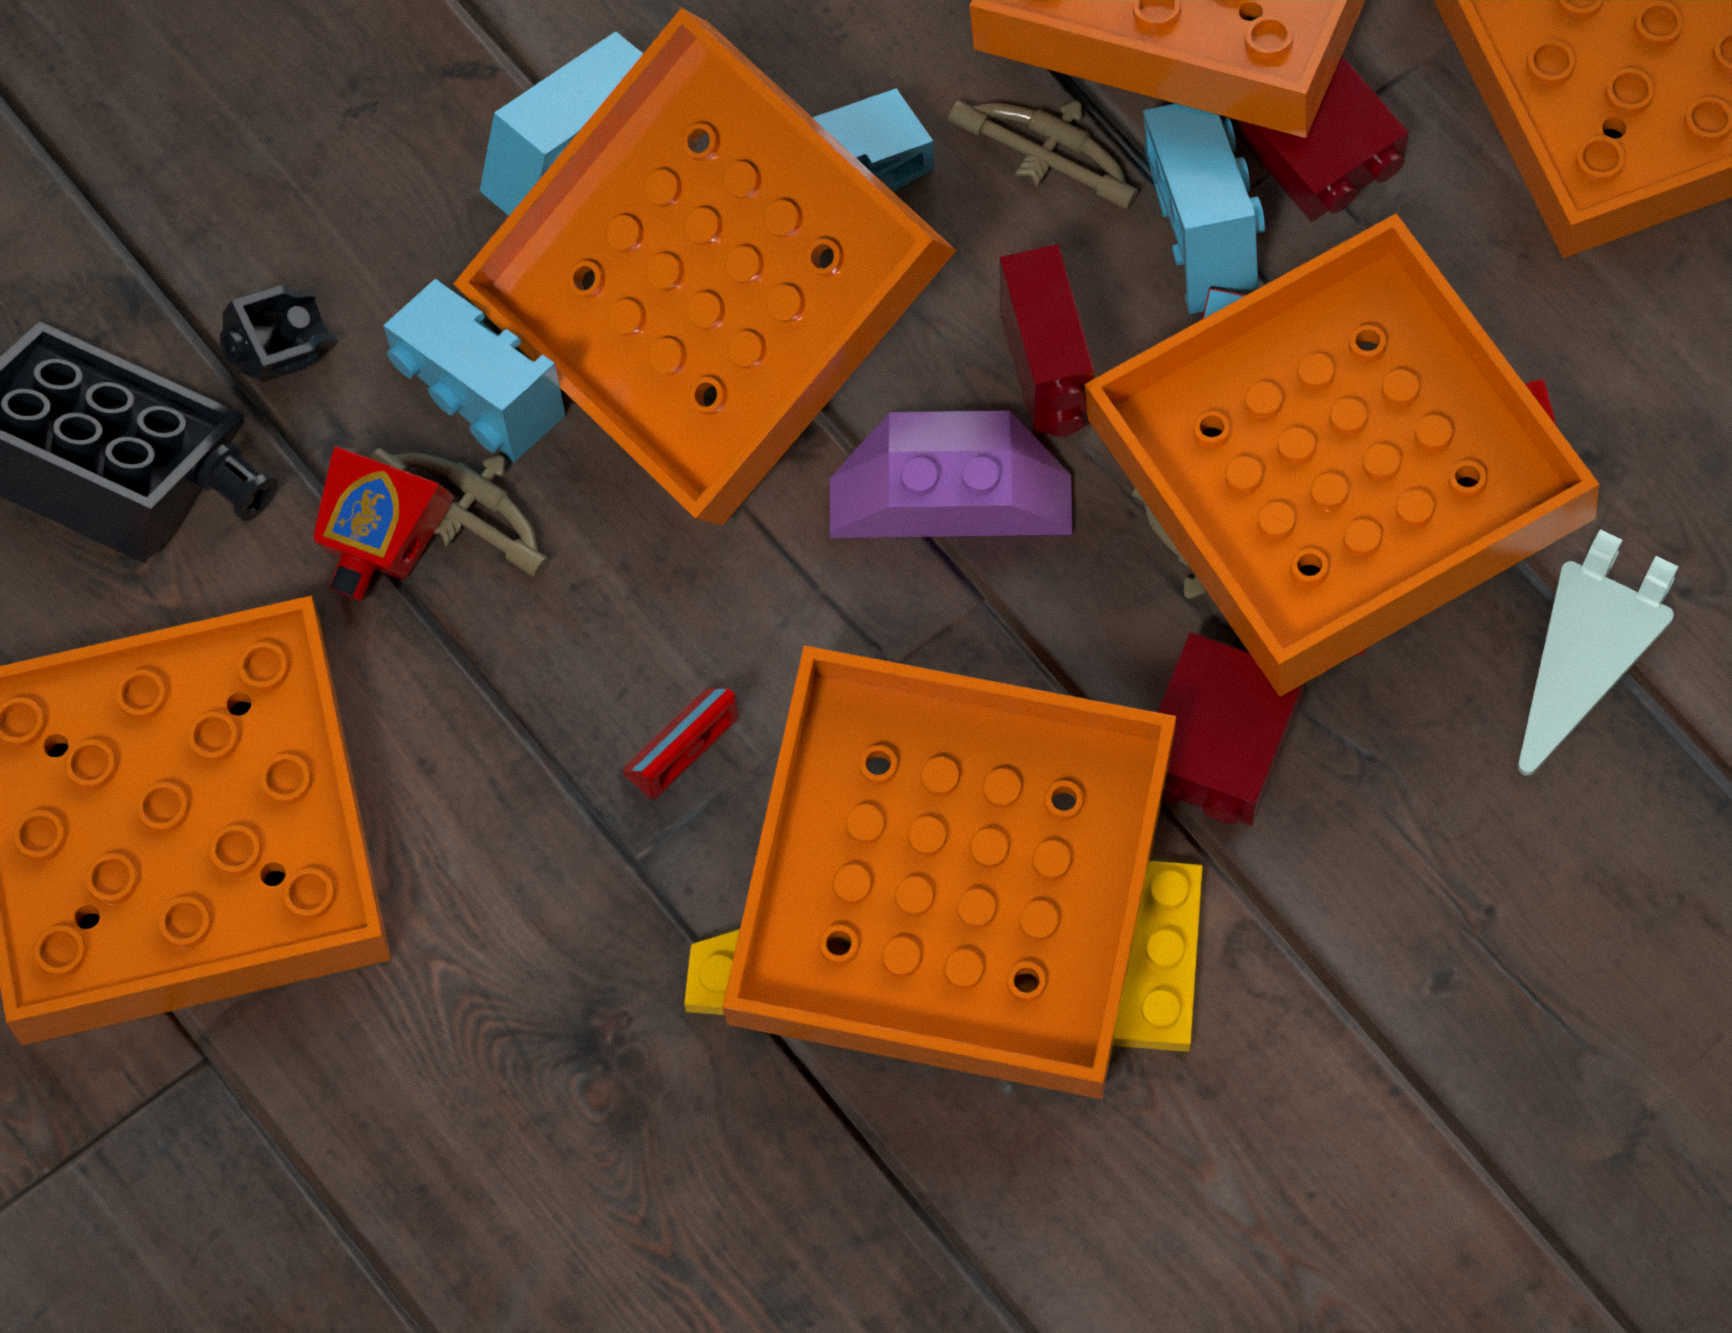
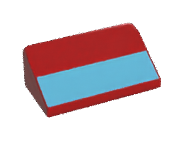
[622,688,738,800]

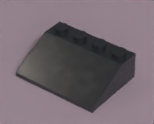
[0,321,244,564]

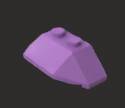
[830,411,1072,538]

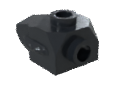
[220,285,338,383]

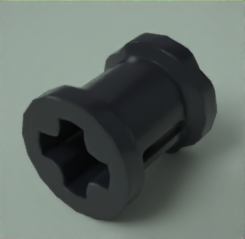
[197,443,278,521]

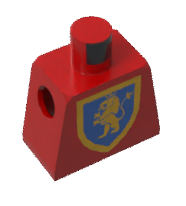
[313,446,454,602]

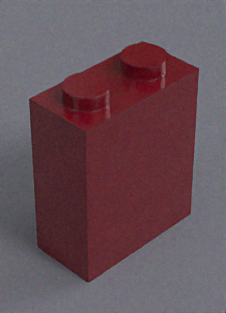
[1226,56,1409,223]
[999,244,1095,437]
[1157,632,1305,826]

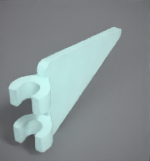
[1518,529,1679,776]

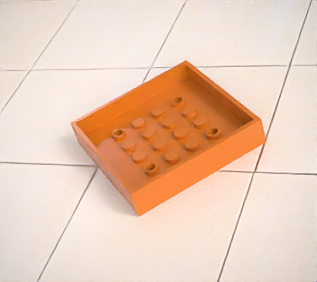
[969,0,1365,138]
[1433,0,1732,258]
[453,7,957,526]
[1084,213,1600,697]
[0,596,391,1046]
[722,645,1176,1099]

